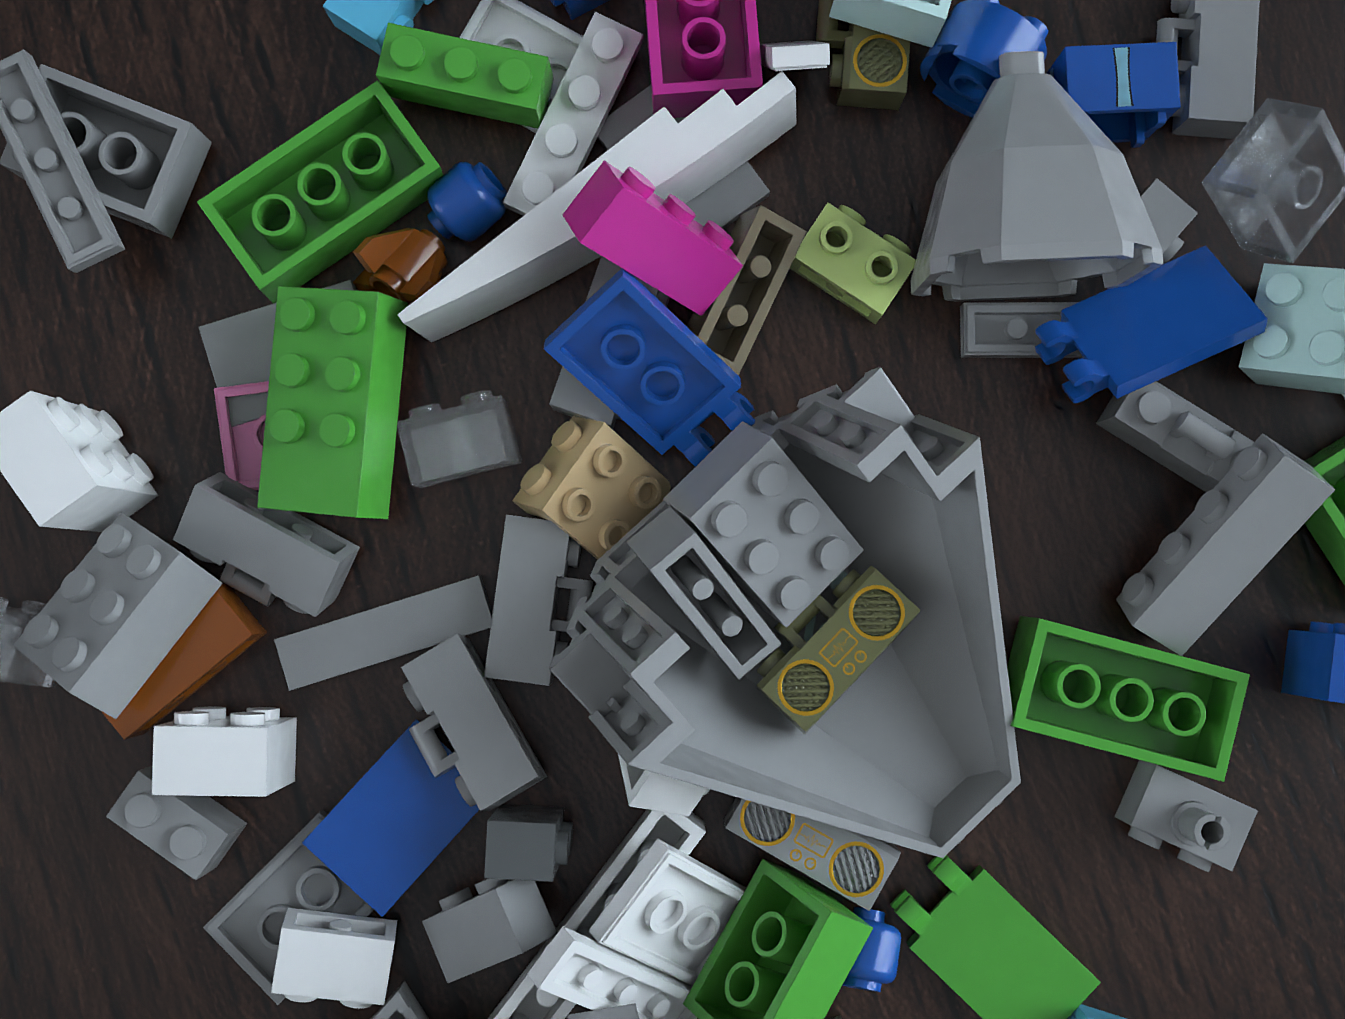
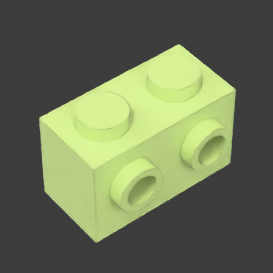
[790,203,916,324]

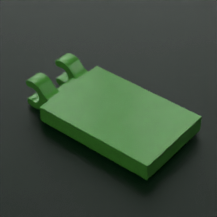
[890,855,1101,1019]

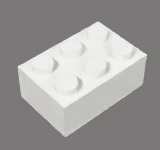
[0,391,159,532]

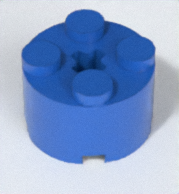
[920,0,1048,118]

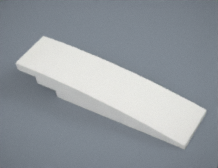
[397,71,796,342]

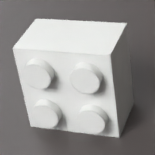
[152,707,297,797]

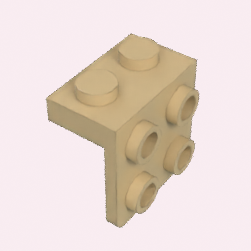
[512,416,671,560]

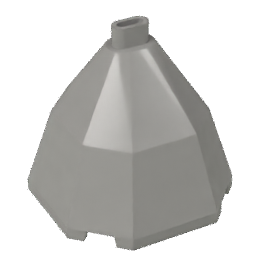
[911,51,1163,302]

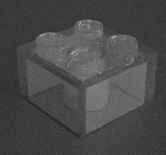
[1201,98,1345,263]

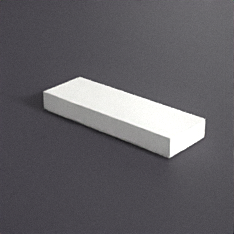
[760,40,830,71]

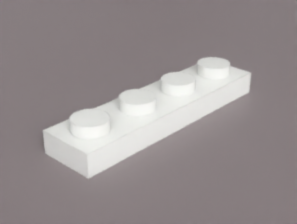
[503,12,643,216]
[527,926,697,1019]

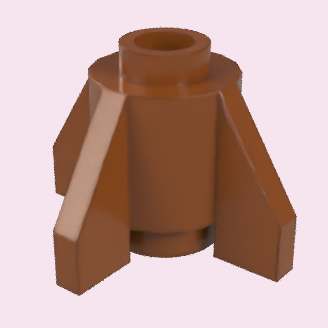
[353,228,448,330]

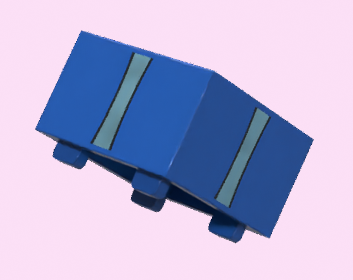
[1046,42,1181,148]

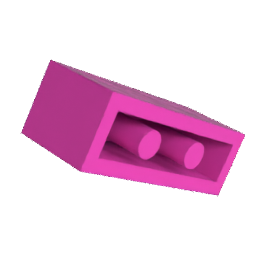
[562,160,744,316]

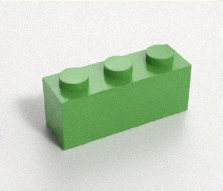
[376,23,554,129]

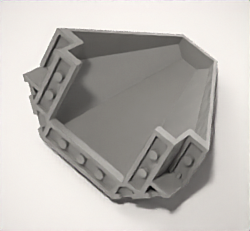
[549,367,1021,858]

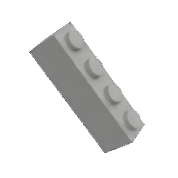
[1116,433,1335,656]

